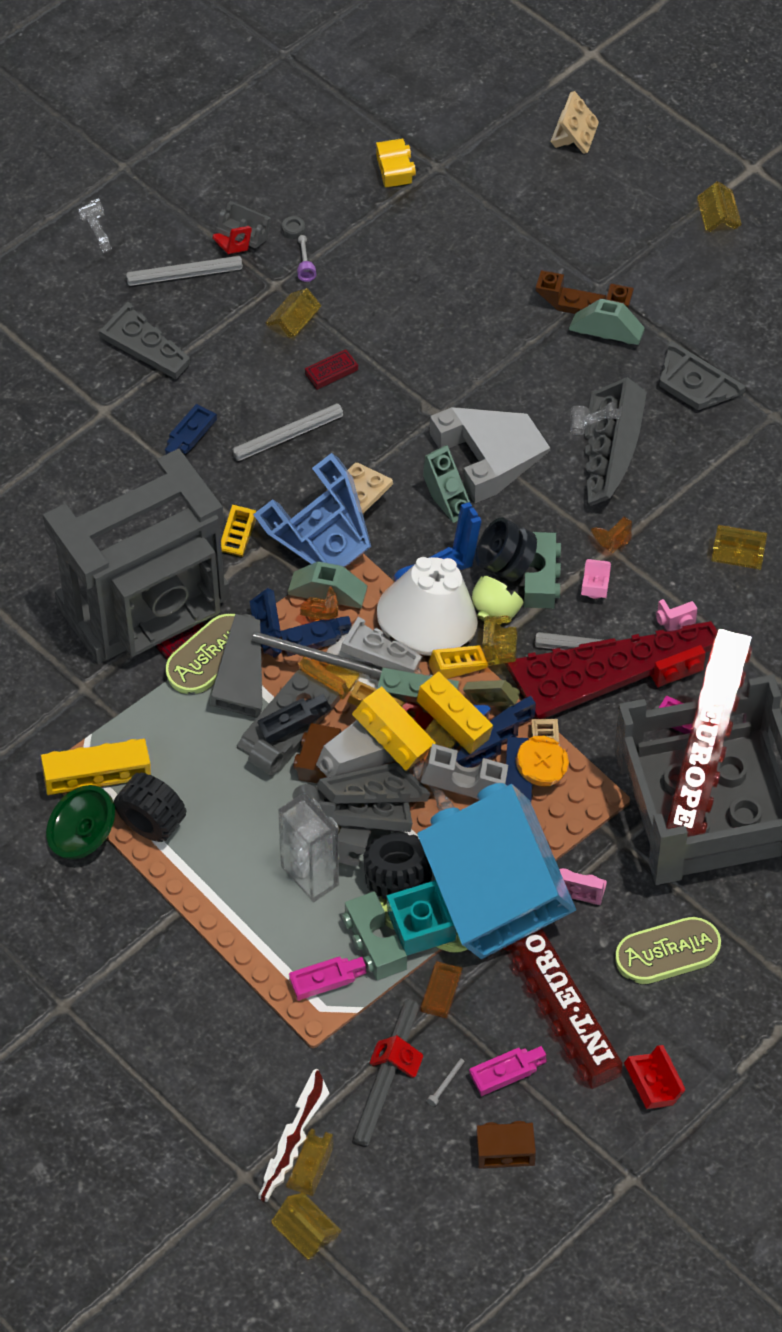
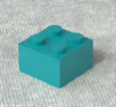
[387,880,456,956]

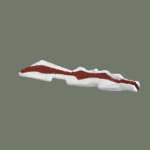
[258,1069,329,1202]

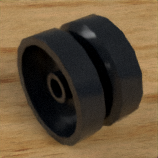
[475,517,537,582]

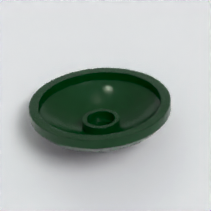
[46,785,115,860]

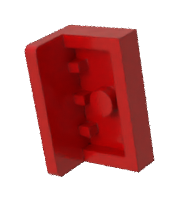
[651,645,706,687]
[624,1045,685,1109]

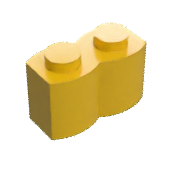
[376,138,416,187]

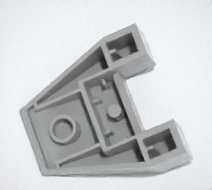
[430,407,550,503]

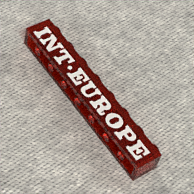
[666,629,752,837]
[504,928,623,1089]

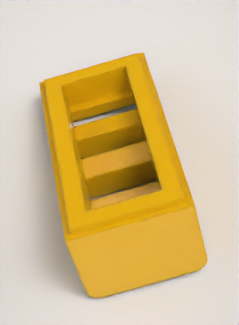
[221,505,256,557]
[429,645,488,679]

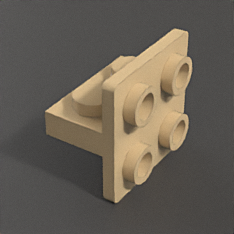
[551,91,599,154]
[326,463,393,514]

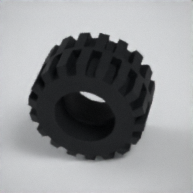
[113,773,187,842]
[363,832,432,900]

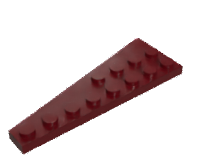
[505,621,722,719]

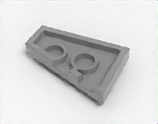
[340,616,422,673]

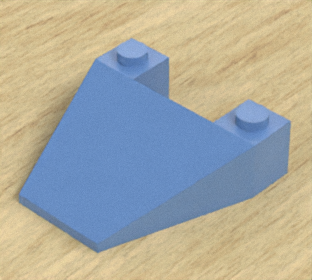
[253,453,371,568]

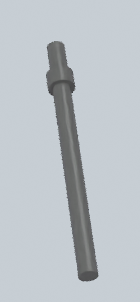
[251,631,384,681]

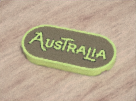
[166,614,235,694]
[615,917,721,984]

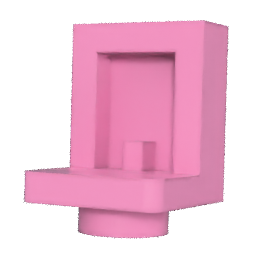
[581,559,611,599]
[656,599,697,632]

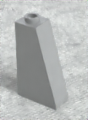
[316,720,395,777]

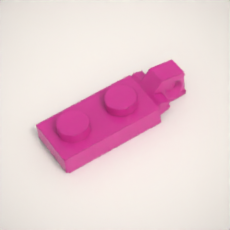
[289,956,366,1001]
[469,1046,547,1096]

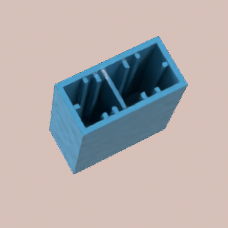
[417,783,576,959]

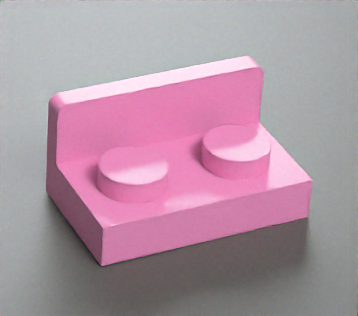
[559,868,607,905]

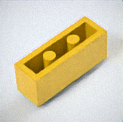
[416,671,493,754]
[352,686,436,771]

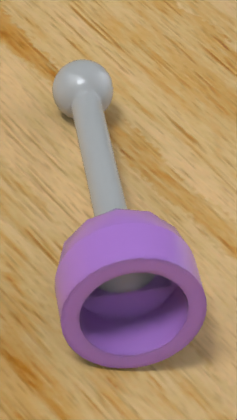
[297,235,317,282]

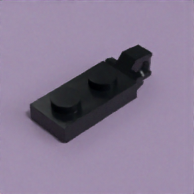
[257,694,331,744]

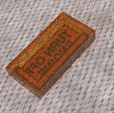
[421,961,462,1018]

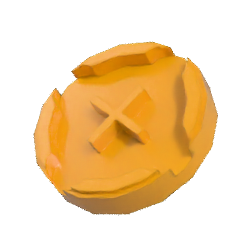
[516,736,569,786]

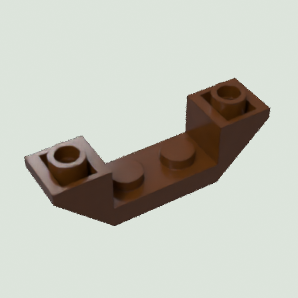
[535,270,634,314]

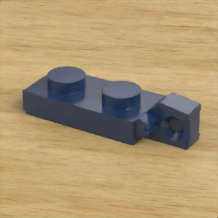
[165,404,217,454]
[249,588,282,658]
[280,616,352,656]

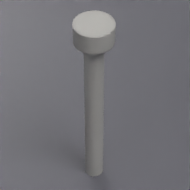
[426,1059,465,1107]

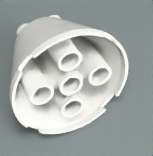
[377,557,478,656]

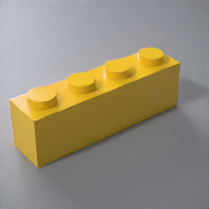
[41,738,151,795]

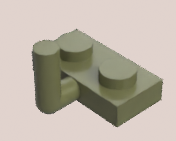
[463,680,520,713]

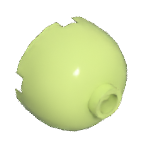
[472,576,524,623]

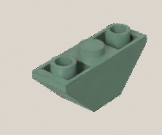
[569,299,645,345]
[423,445,470,523]
[288,562,368,609]

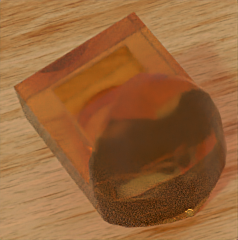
[591,516,632,553]
[300,586,338,620]

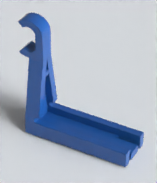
[394,502,481,581]

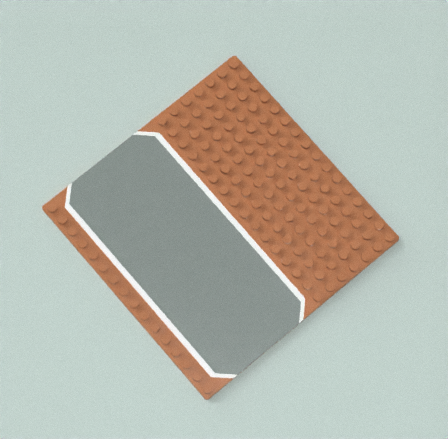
[62,553,630,1048]

